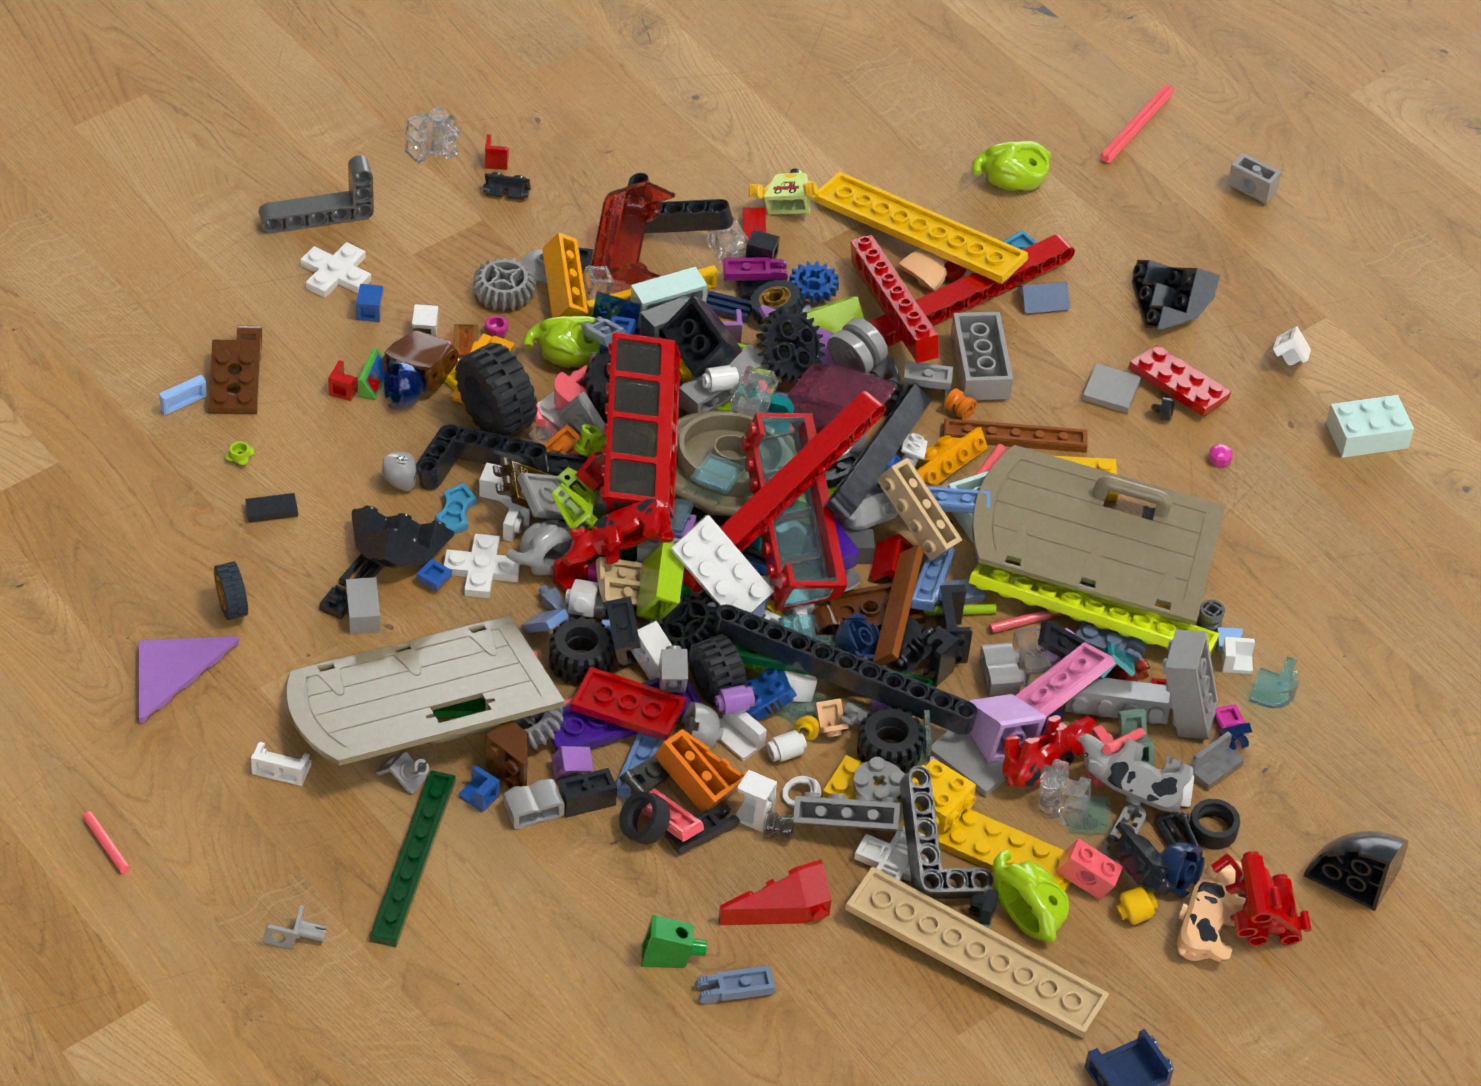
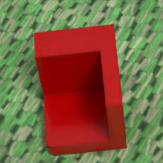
[485,134,509,170]
[328,360,358,401]
[575,451,618,491]
[553,557,589,594]

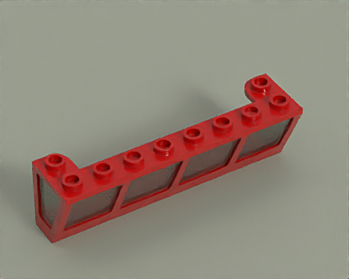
[600,332,681,518]

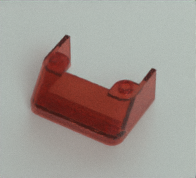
[590,181,675,285]

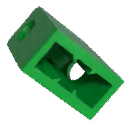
[641,915,707,968]

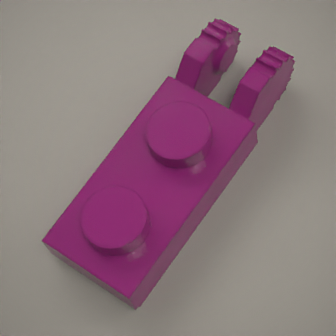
[722,257,789,281]

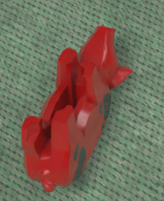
[562,499,674,566]
[1002,715,1097,788]

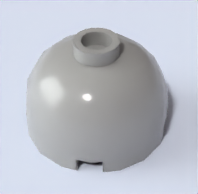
[681,702,723,751]

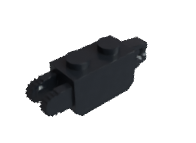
[1106,822,1173,895]

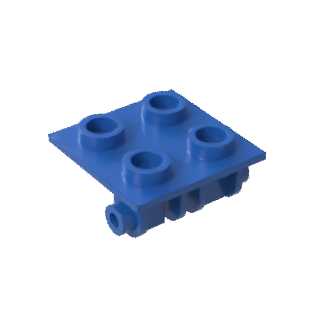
[746,668,797,721]

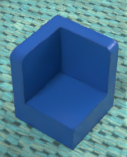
[356,284,383,322]
[459,765,500,812]

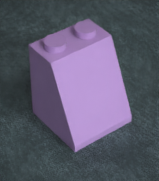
[970,694,1046,762]

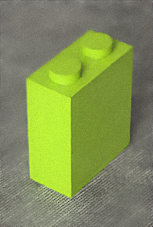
[636,542,684,622]

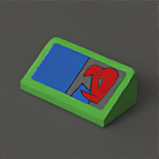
[358,347,387,400]

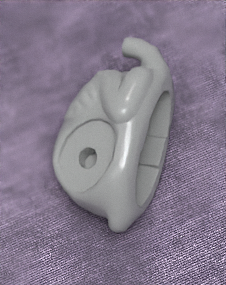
[506,519,588,575]

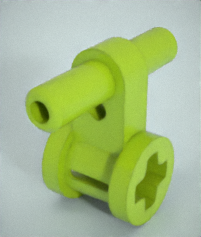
[574,424,619,457]

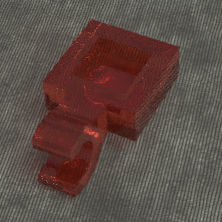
[1104,659,1150,682]

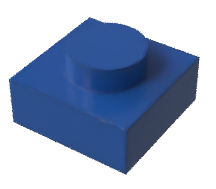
[417,559,452,592]

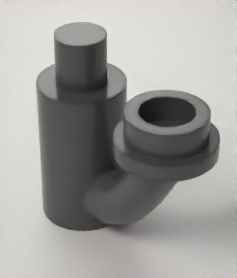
[864,355,902,395]

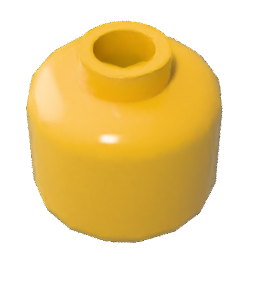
[1116,886,1158,925]

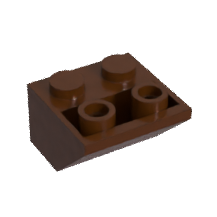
[486,721,528,789]

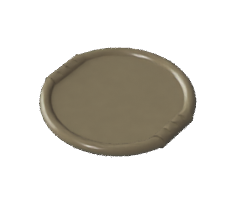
[651,410,797,517]

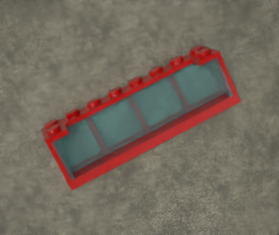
[740,413,848,611]

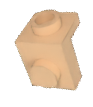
[814,699,849,737]

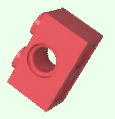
[1056,839,1122,900]

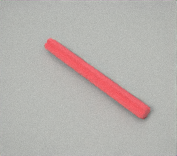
[1100,84,1174,163]

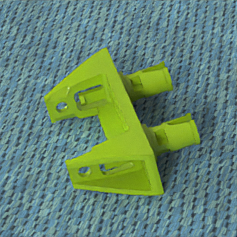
[551,467,608,529]

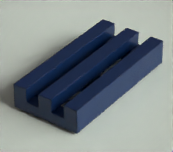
[706,291,752,323]

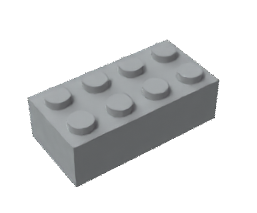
[951,312,1013,400]
[1162,630,1218,739]

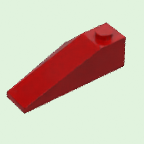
[718,859,832,925]

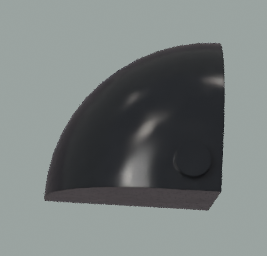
[1303,831,1408,911]

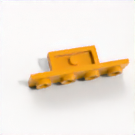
[916,427,988,487]

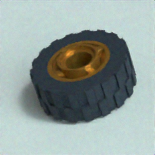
[750,280,804,325]
[214,561,248,620]

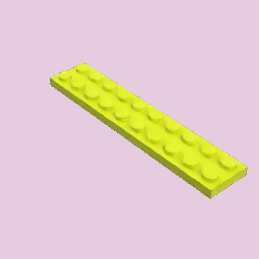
[969,563,1220,655]

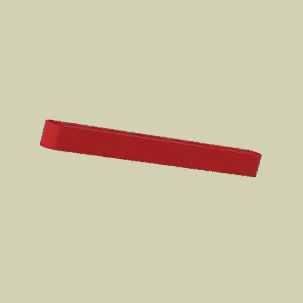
[869,234,1075,348]
[682,391,886,593]

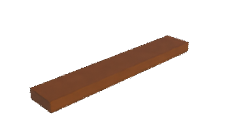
[943,418,1088,453]
[873,545,924,666]

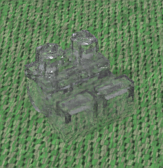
[405,108,459,164]
[1039,759,1091,830]

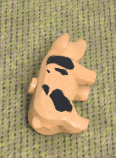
[1176,860,1246,962]

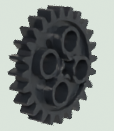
[756,306,825,384]

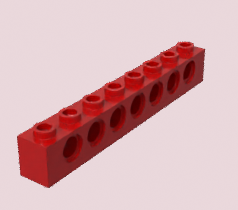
[850,235,939,363]

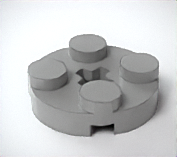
[853,757,905,802]

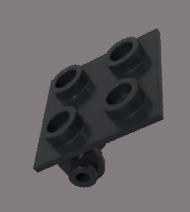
[890,615,935,674]

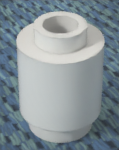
[702,365,739,392]
[766,730,807,762]

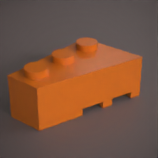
[653,729,746,812]

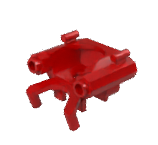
[1211,851,1312,946]

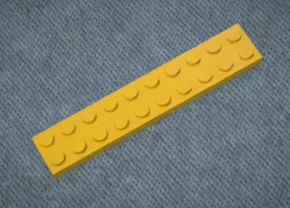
[813,171,1028,284]
[822,755,1071,892]

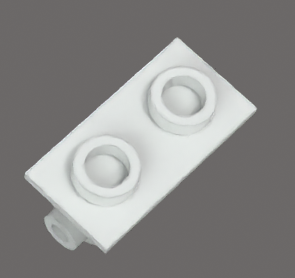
[901,433,928,467]

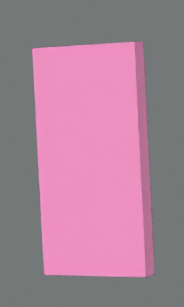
[1015,643,1116,717]

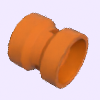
[944,388,977,420]

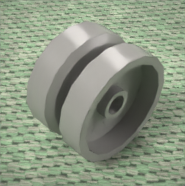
[827,317,888,379]

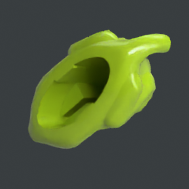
[972,141,1052,191]
[523,316,601,368]
[993,850,1069,943]

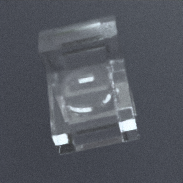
[583,266,628,301]

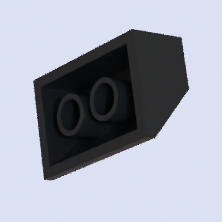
[661,296,742,377]

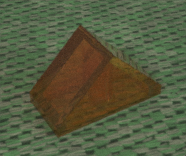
[454,324,478,361]

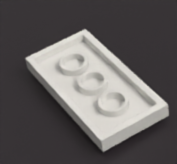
[670,515,774,613]

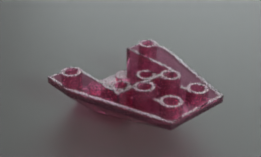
[787,364,897,430]

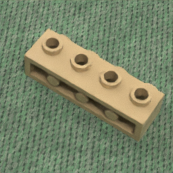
[877,458,962,561]

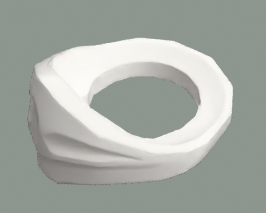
[783,776,821,808]

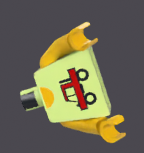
[749,168,820,215]

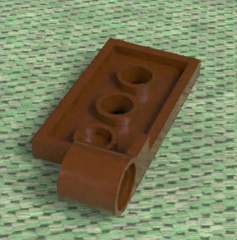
[208,325,262,414]
[811,583,926,640]

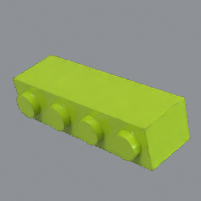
[802,296,864,333]

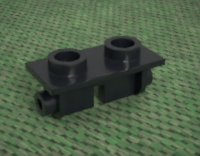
[483,172,531,200]

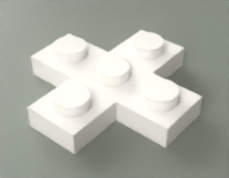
[300,242,371,298]
[444,534,521,599]
[854,826,930,887]

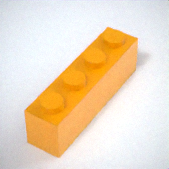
[542,232,588,318]

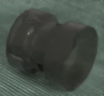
[764,811,795,842]

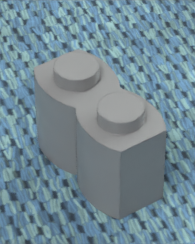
[979,642,1024,696]
[504,779,564,829]

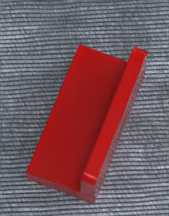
[870,533,914,582]

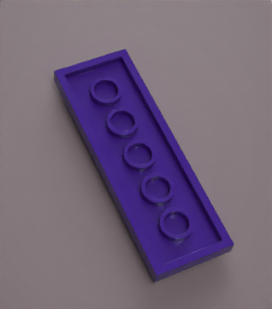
[550,678,702,751]

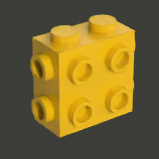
[900,758,976,833]

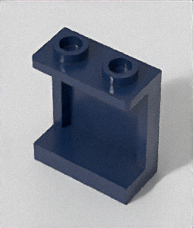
[1085,1029,1173,1086]

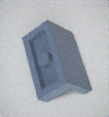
[1017,282,1070,313]

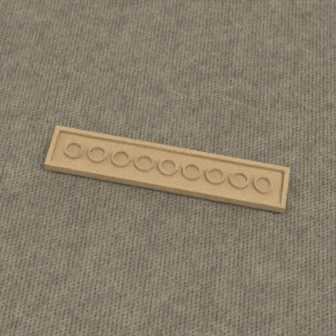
[845,866,1109,1038]

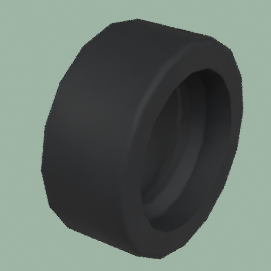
[619,791,670,844]
[1189,799,1240,850]

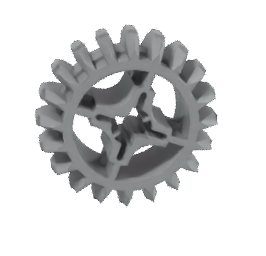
[473,257,536,312]
[495,707,564,751]

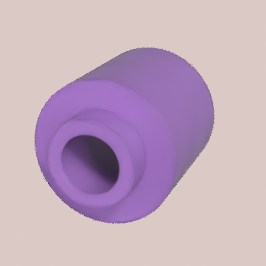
[715,685,755,715]

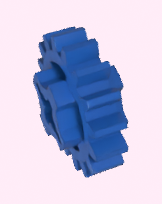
[789,261,839,304]

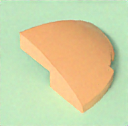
[898,248,947,291]

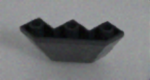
[1132,260,1220,330]
[351,505,455,568]

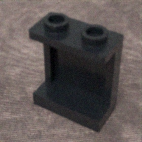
[935,584,973,664]
[606,596,641,667]

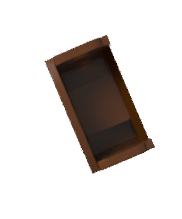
[382,331,459,392]

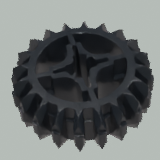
[659,595,719,658]

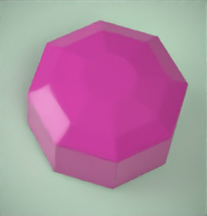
[485,315,508,338]
[1209,444,1233,467]

